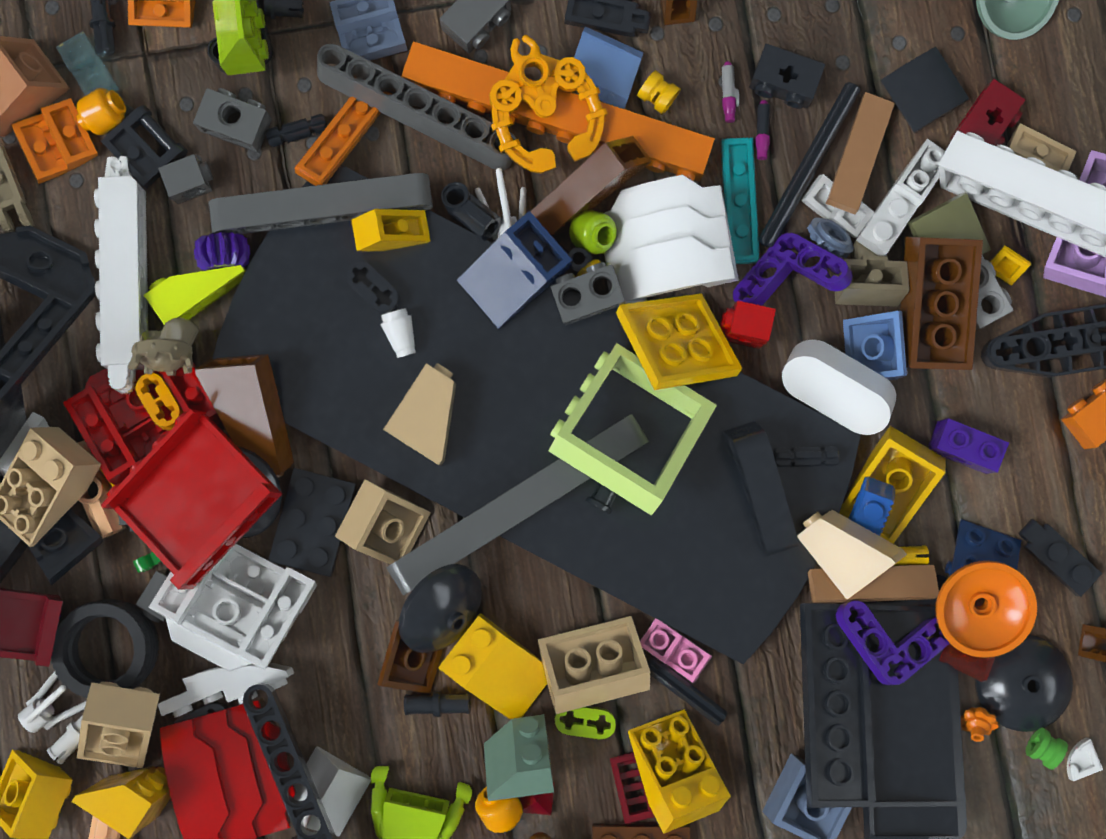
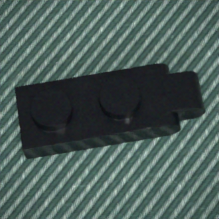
[564,0,652,37]
[1018,519,1102,597]

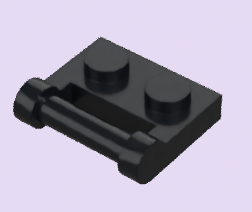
[101,105,188,189]

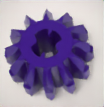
[194,232,250,271]

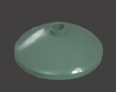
[976,0,1059,40]

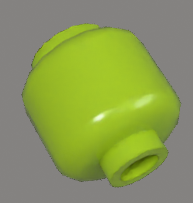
[569,210,617,254]

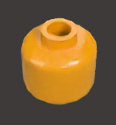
[76,88,126,135]
[475,787,523,833]

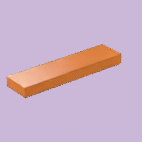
[295,79,392,186]

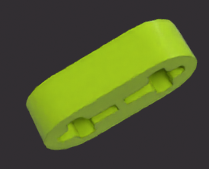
[555,706,616,739]

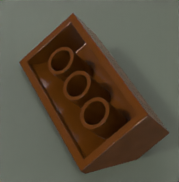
[900,237,983,370]

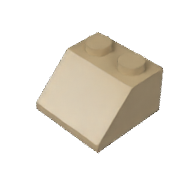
[335,479,431,565]

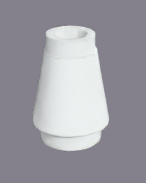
[380,308,416,358]

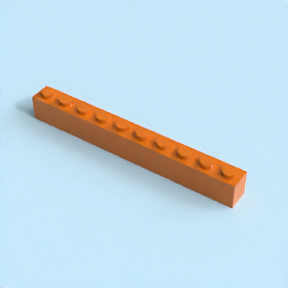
[401,41,715,182]

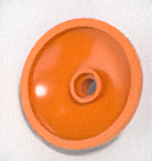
[935,561,1037,658]

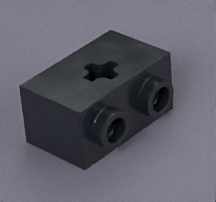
[749,43,825,109]

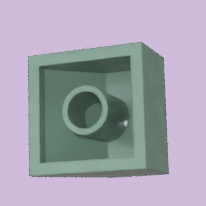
[484,714,554,801]

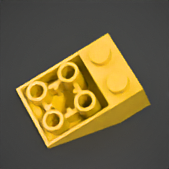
[628,709,730,834]

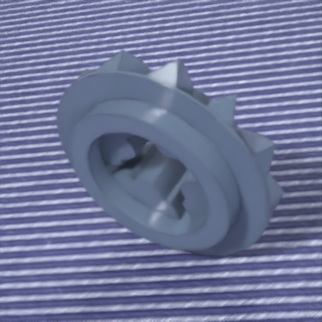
[807,218,854,258]

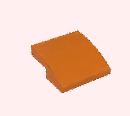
[128,0,195,28]
[11,98,98,184]

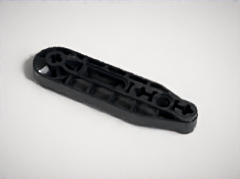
[981,304,1106,378]

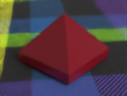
[520,782,555,815]

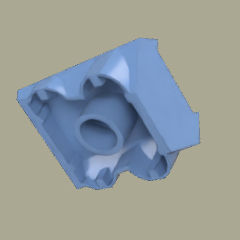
[573,27,644,109]

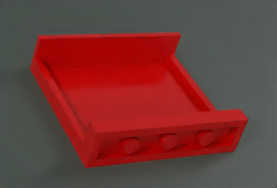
[101,409,282,590]

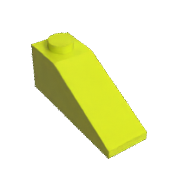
[143,265,246,325]

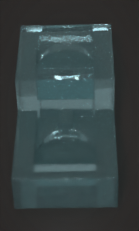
[56,31,119,95]

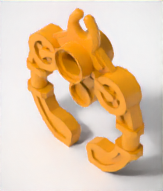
[489,35,608,174]

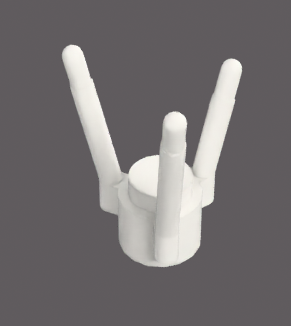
[475,168,527,240]
[18,671,86,733]

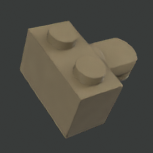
[834,241,909,307]

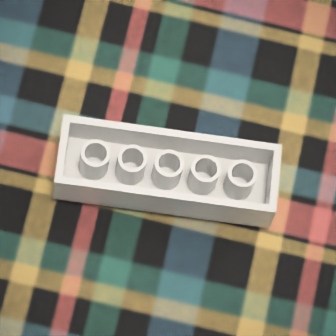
[938,131,1106,258]

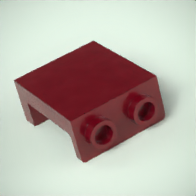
[0,588,63,667]

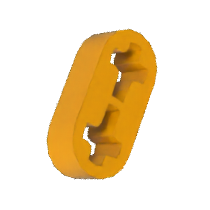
[135,373,183,431]

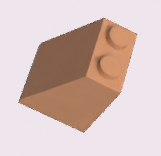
[0,36,70,137]

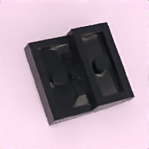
[881,47,969,134]

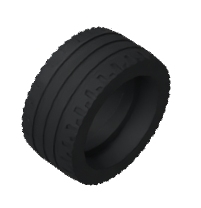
[51,599,159,698]

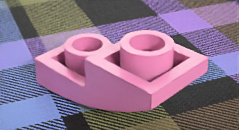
[640,618,712,683]

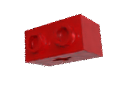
[720,300,776,349]

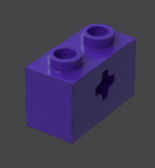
[928,418,1009,474]

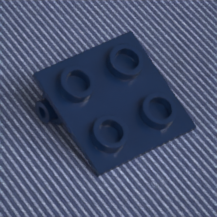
[945,519,1022,576]

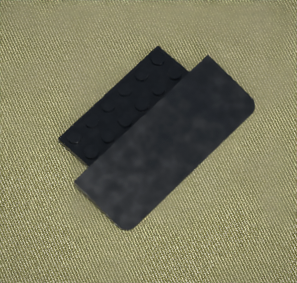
[800,575,967,839]

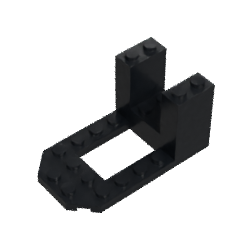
[0,225,96,477]

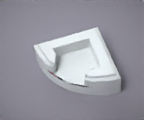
[1067,737,1103,781]

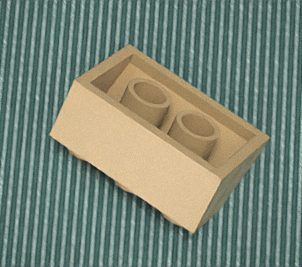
[538,616,650,714]

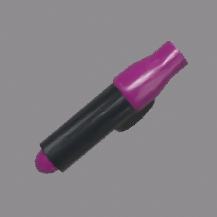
[756,100,770,160]

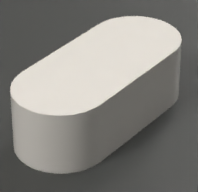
[782,340,896,435]

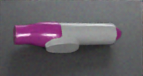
[722,61,739,123]

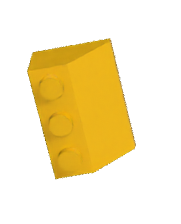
[72,766,171,839]

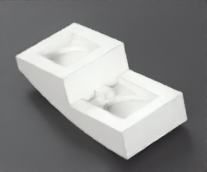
[801,174,875,238]

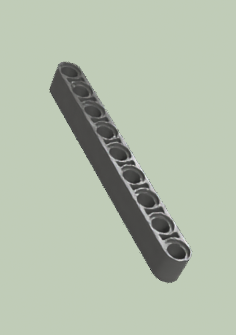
[386,414,649,596]

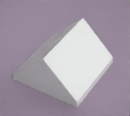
[294,746,371,837]

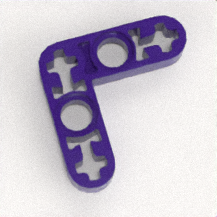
[733,233,853,306]
[836,601,950,685]

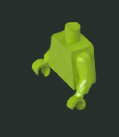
[371,766,472,839]

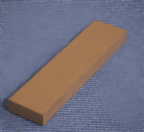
[825,92,895,215]
[808,565,939,603]

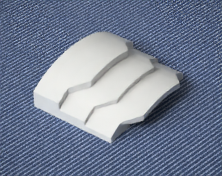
[604,175,739,308]
[149,544,317,671]

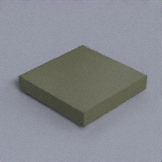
[908,193,991,254]

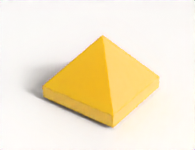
[990,245,1031,286]

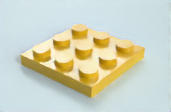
[616,293,742,390]

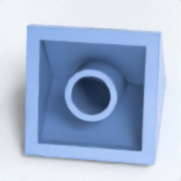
[843,311,907,380]

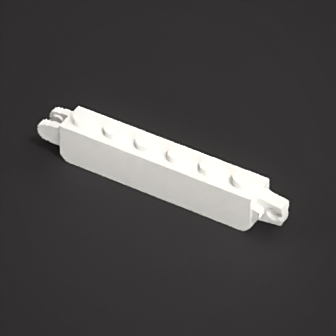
[94,156,148,395]

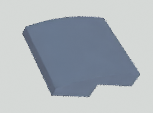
[329,0,407,61]

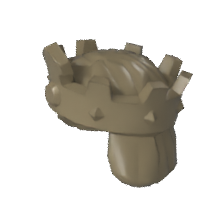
[127,318,198,376]

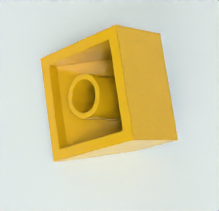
[0,749,73,839]

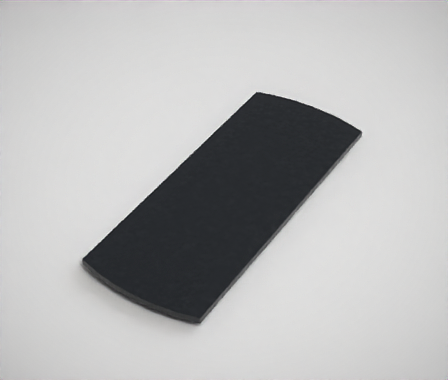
[213,165,861,665]

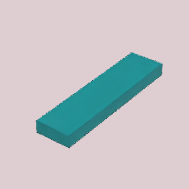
[720,138,759,264]

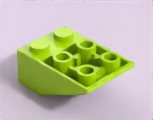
[212,0,269,76]

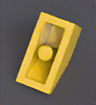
[351,209,431,251]

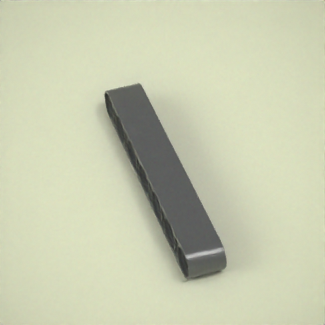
[317,44,516,170]
[208,173,433,234]

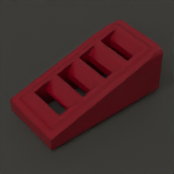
[609,753,655,824]

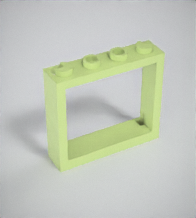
[548,343,717,516]

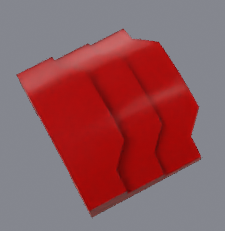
[63,363,221,485]
[160,700,297,839]

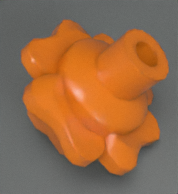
[961,707,999,742]

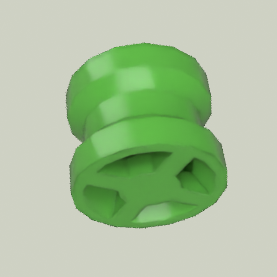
[1026,728,1068,770]

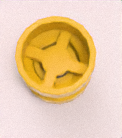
[637,70,681,115]

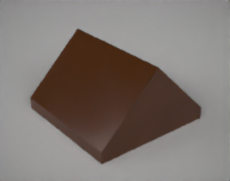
[377,619,443,693]

